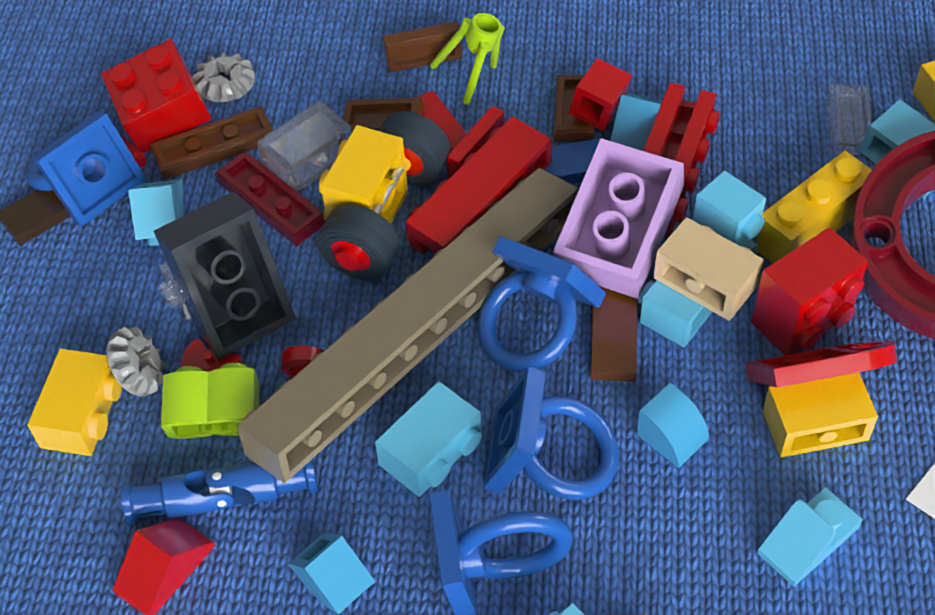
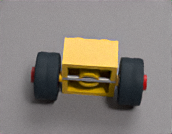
[316,111,450,281]

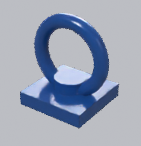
[27,110,147,227]
[478,236,606,372]
[483,366,619,500]
[429,489,573,615]

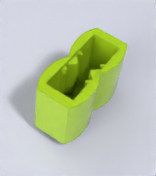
[161,363,260,439]

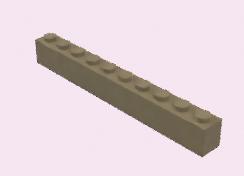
[237,168,579,484]

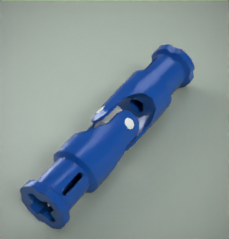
[121,459,318,526]

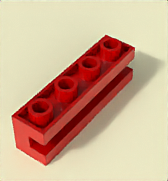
[643,82,721,237]
[405,116,552,255]

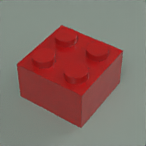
[101,39,212,154]
[751,227,868,355]

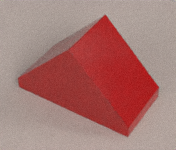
[113,517,215,615]

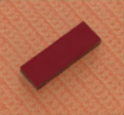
[215,151,326,247]

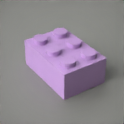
[553,138,684,299]

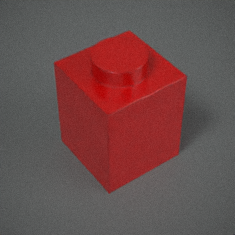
[568,58,633,131]

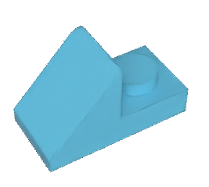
[757,487,863,587]

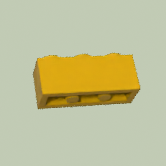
[757,150,872,264]

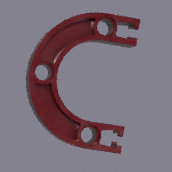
[851,131,935,339]

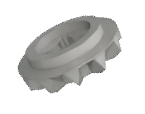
[193,52,255,102]
[107,326,166,397]

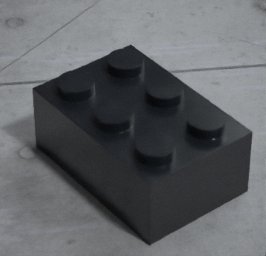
[153,191,296,360]

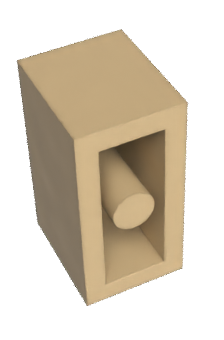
[654,217,764,321]

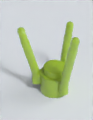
[430,13,505,105]

